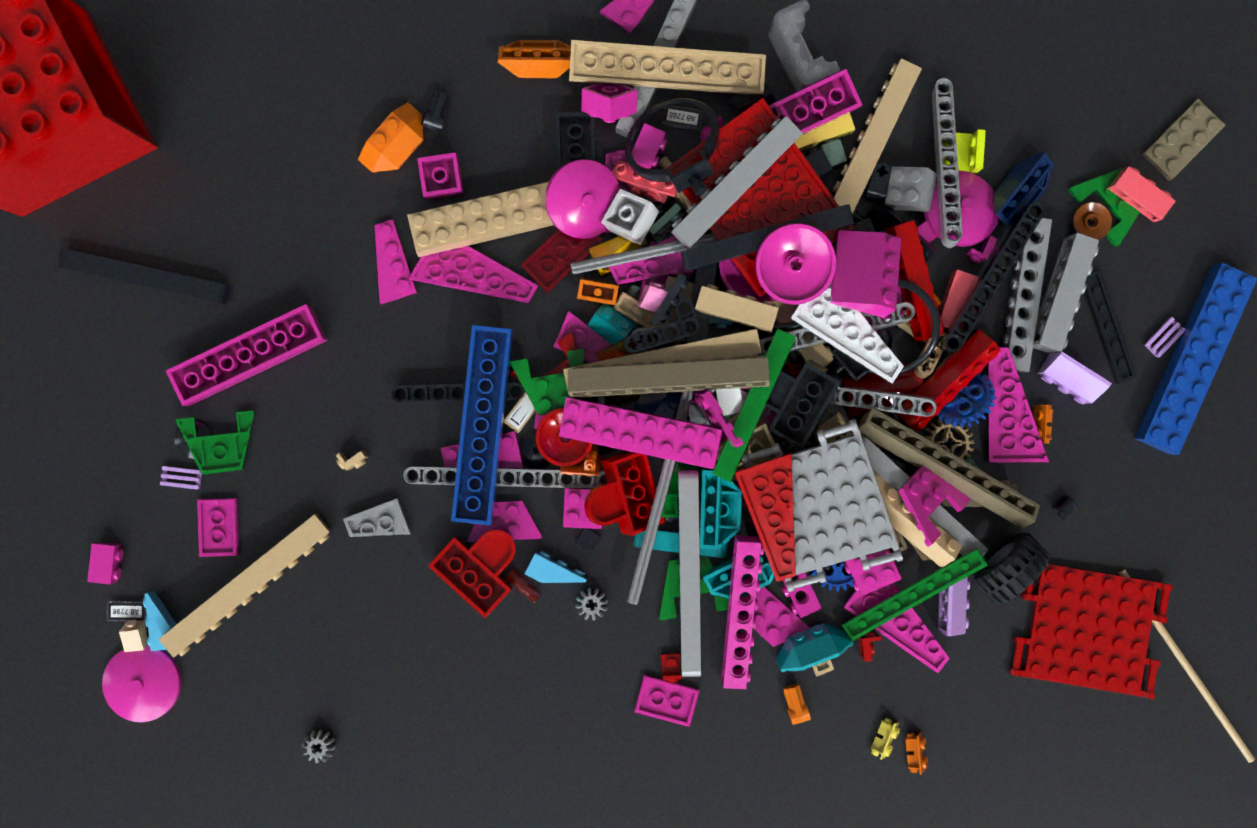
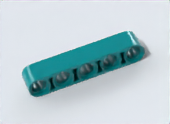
[633,529,728,558]

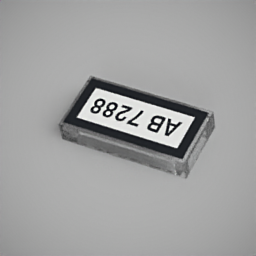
[662,105,703,131]
[107,601,147,621]

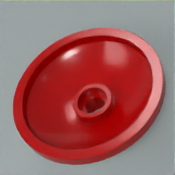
[536,408,593,466]

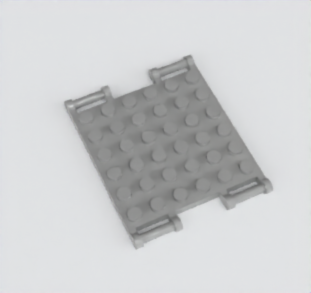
[741,419,903,592]

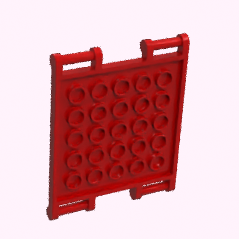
[1009,564,1173,699]

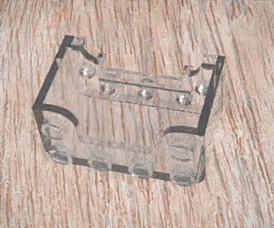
[768,0,840,93]

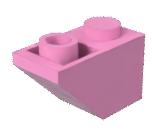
[637,282,668,312]

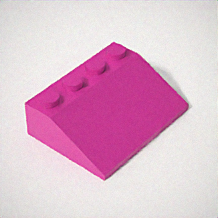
[830,230,901,318]

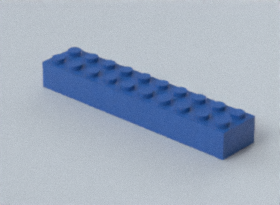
[1135,263,1257,455]
[451,325,513,525]

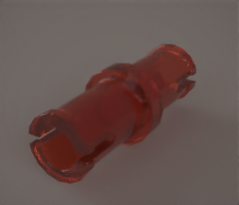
[505,569,541,604]

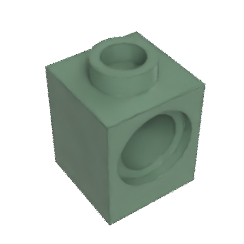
[819,138,847,168]

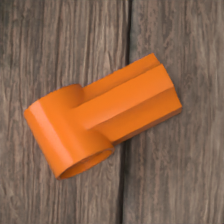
[783,684,811,725]

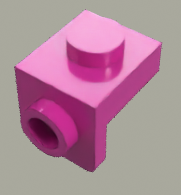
[966,236,998,263]

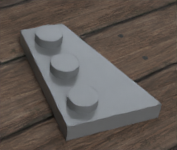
[343,498,412,537]

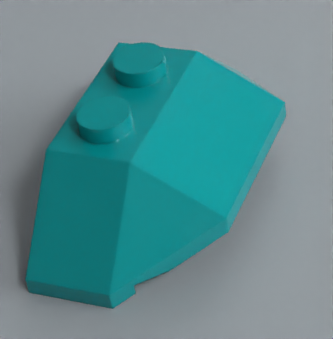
[699,470,742,549]
[702,550,774,598]
[776,623,853,672]

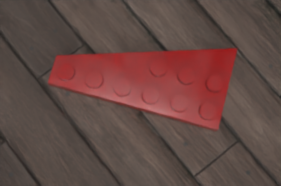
[735,452,796,582]

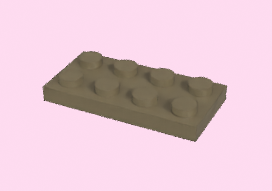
[1142,99,1225,181]

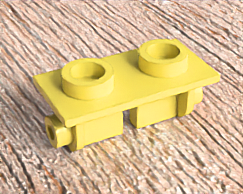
[871,717,900,760]

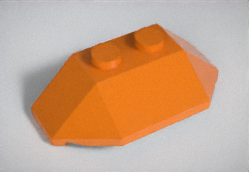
[498,40,571,78]
[358,102,423,173]

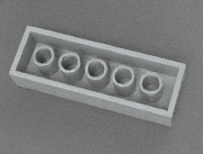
[1033,233,1099,353]

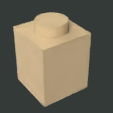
[119,620,148,652]

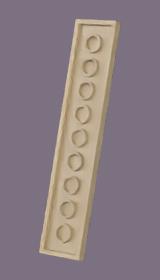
[569,40,766,95]

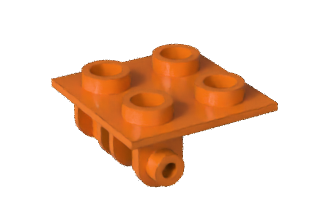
[560,444,602,477]

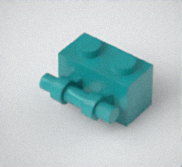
[587,303,638,349]

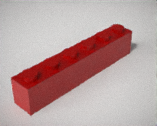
[885,220,944,341]
[896,329,1001,433]

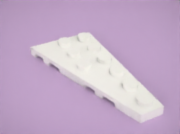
[791,282,904,383]

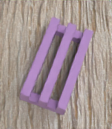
[1143,317,1186,358]
[160,466,202,489]

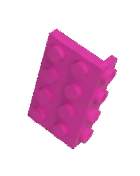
[844,549,902,596]

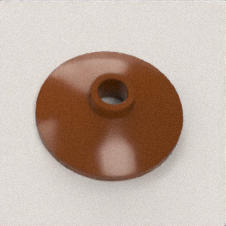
[1073,202,1112,240]

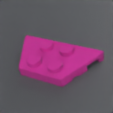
[468,501,542,542]
[753,587,810,647]

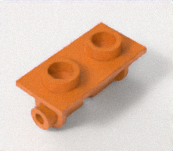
[1032,405,1053,444]
[905,731,928,775]

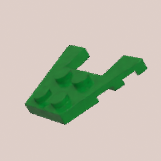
[1068,167,1140,247]
[510,348,585,415]
[176,410,255,474]
[661,461,715,518]
[659,555,729,620]

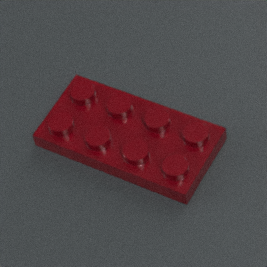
[521,230,603,294]

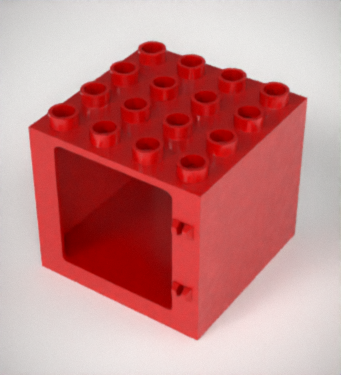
[0,0,158,217]

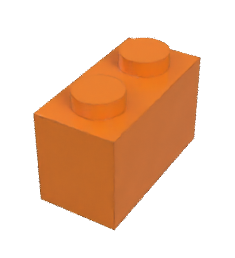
[577,278,619,305]

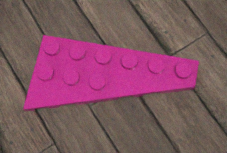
[843,583,950,673]

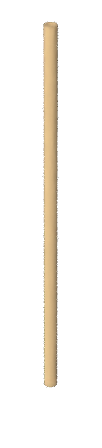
[1118,569,1255,763]

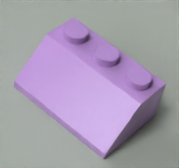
[1038,352,1112,405]
[938,577,970,636]

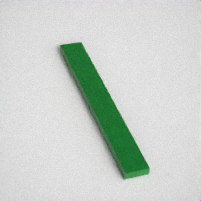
[712,329,796,482]
[842,548,988,641]

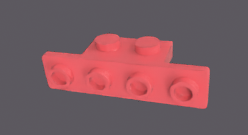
[612,161,678,203]

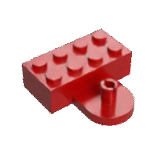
[584,451,665,536]
[428,529,516,618]

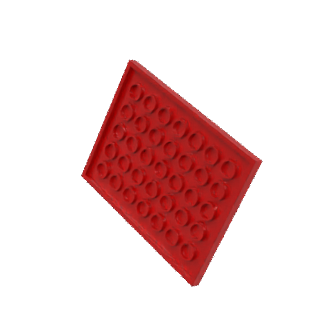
[667,98,854,298]

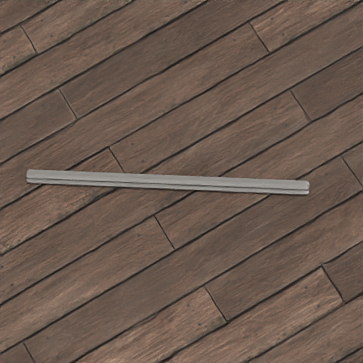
[571,233,717,274]
[627,391,694,605]

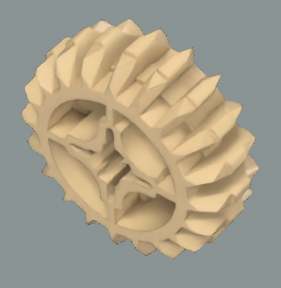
[923,419,974,462]

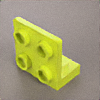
[942,130,986,173]

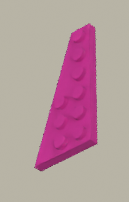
[409,246,538,303]
[988,347,1049,463]

